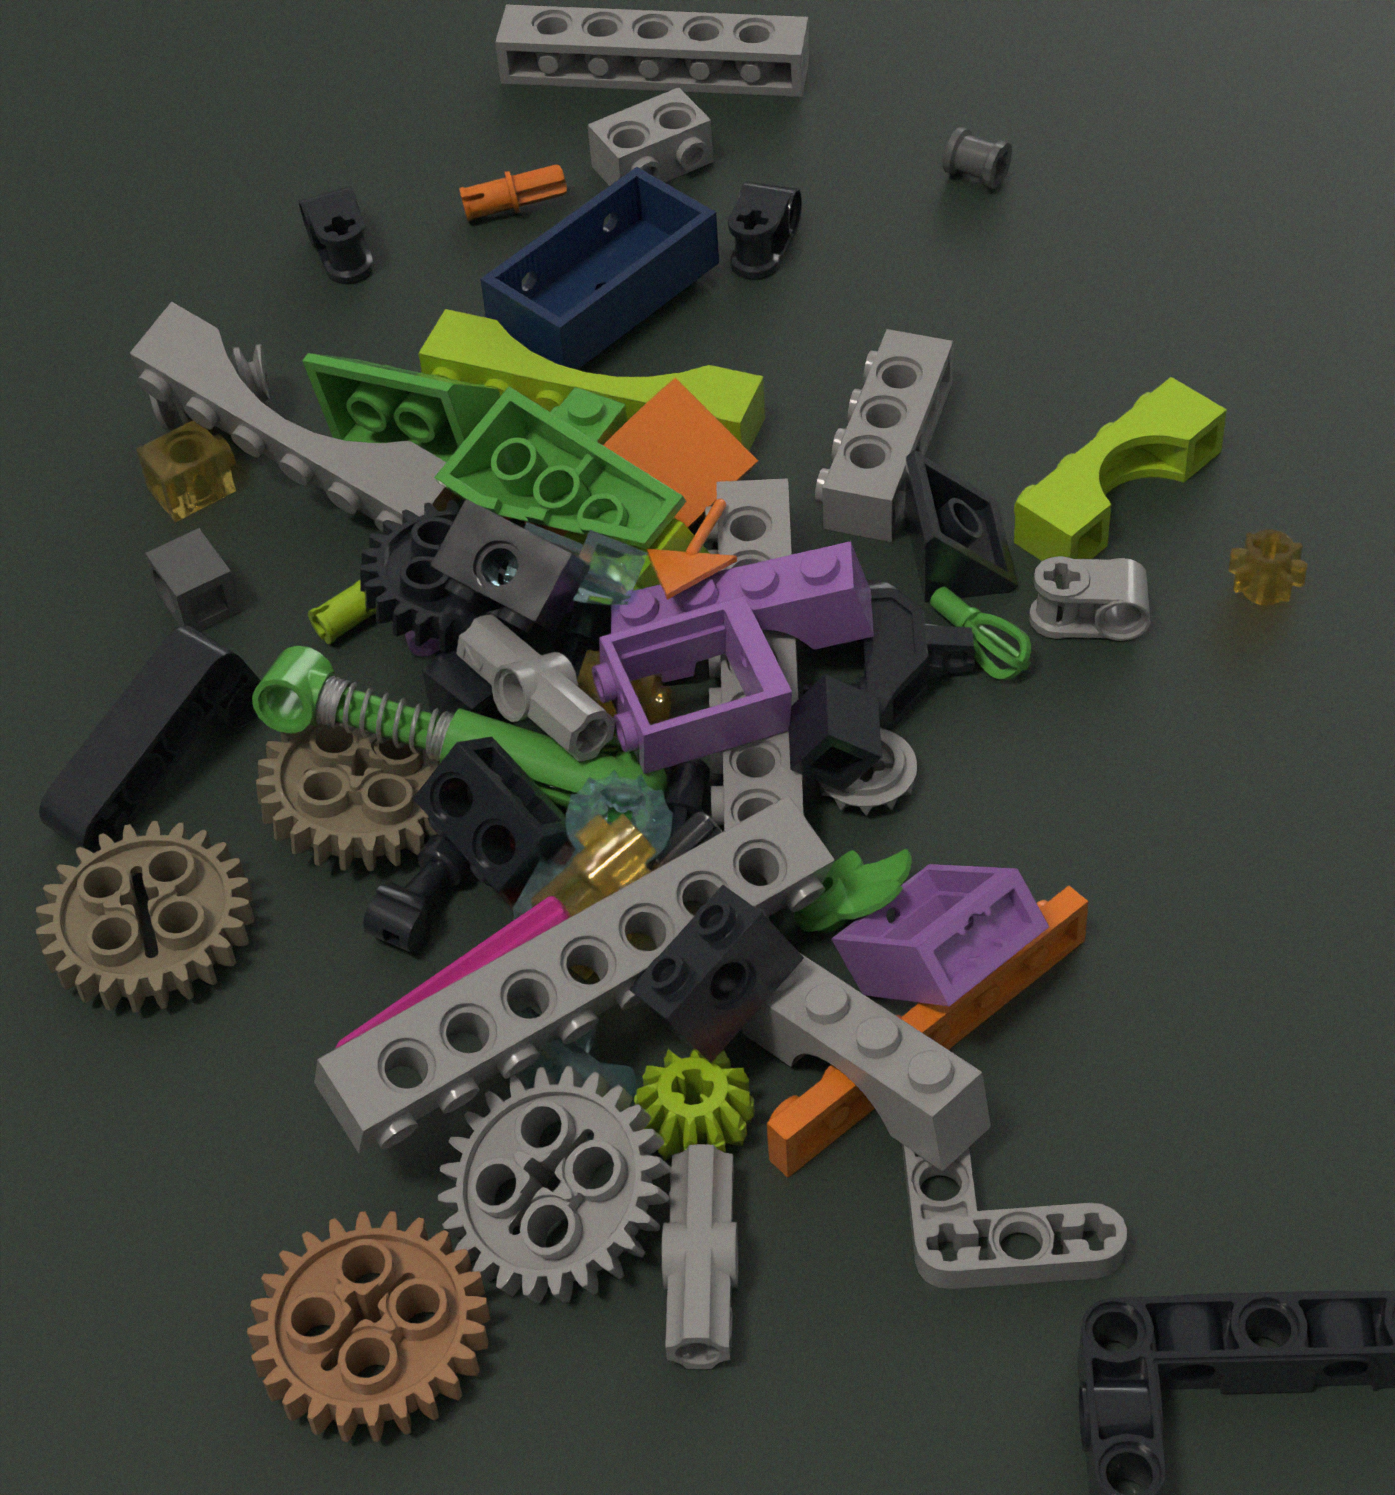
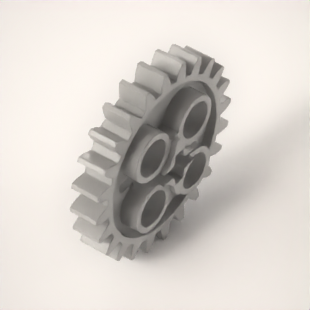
[438,1066,670,1303]

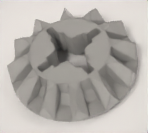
[818,728,917,816]

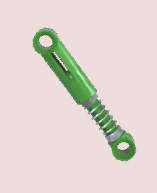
[252,646,667,839]

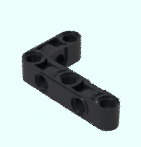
[1078,1290,1395,1495]

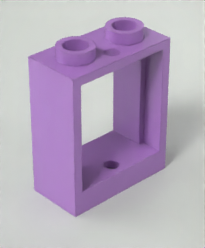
[592,595,792,774]
[832,864,1049,1006]

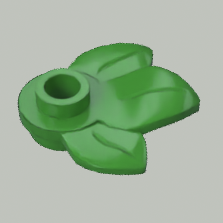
[794,848,912,933]

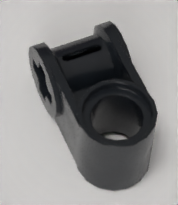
[728,182,802,279]
[299,186,374,284]

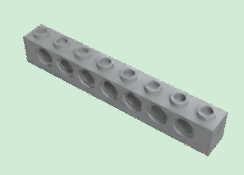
[705,478,804,886]
[314,795,835,1153]

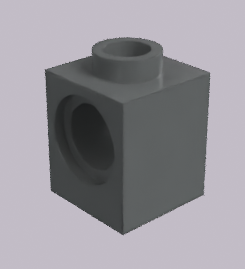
[145,528,241,631]

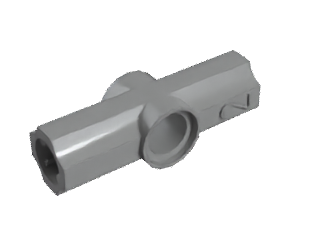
[456,614,616,762]
[662,1144,738,1369]

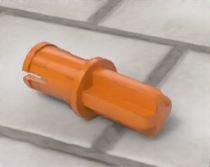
[459,165,567,222]

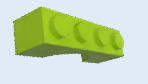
[1014,377,1227,561]

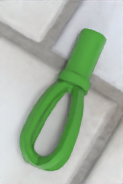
[930,587,1031,680]

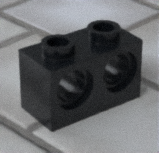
[413,736,577,893]

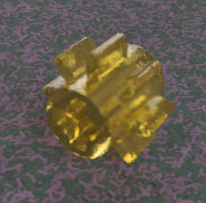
[1228,529,1308,605]
[572,813,657,897]

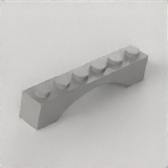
[130,301,461,532]

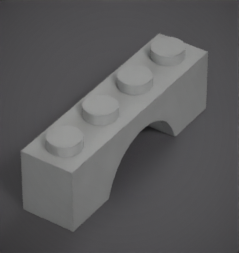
[742,953,991,1171]

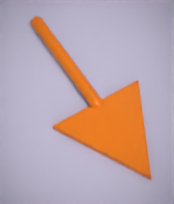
[647,498,737,600]

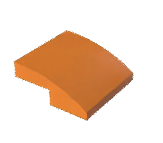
[603,378,758,530]

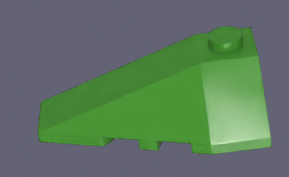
[434,387,687,549]

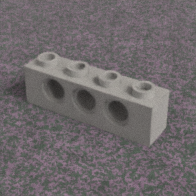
[815,329,953,542]

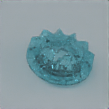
[566,769,673,869]

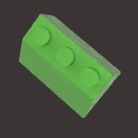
[302,353,501,462]

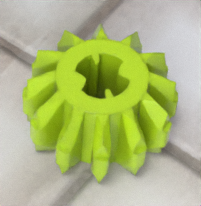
[634,1049,755,1161]

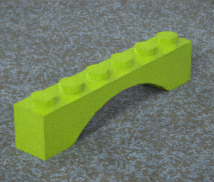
[418,309,765,451]

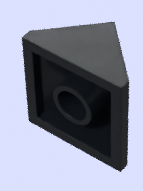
[905,450,1018,603]

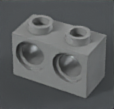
[587,87,713,186]

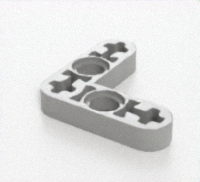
[902,1144,1127,1289]

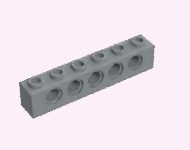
[495,5,809,97]

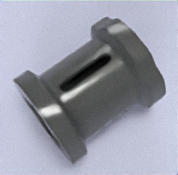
[943,126,1012,189]

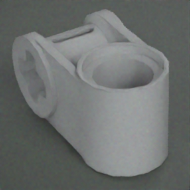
[1029,556,1151,641]

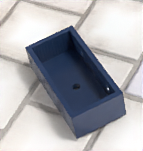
[480,167,719,370]

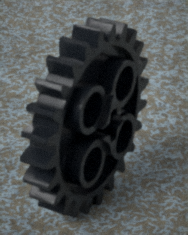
[360,500,554,652]

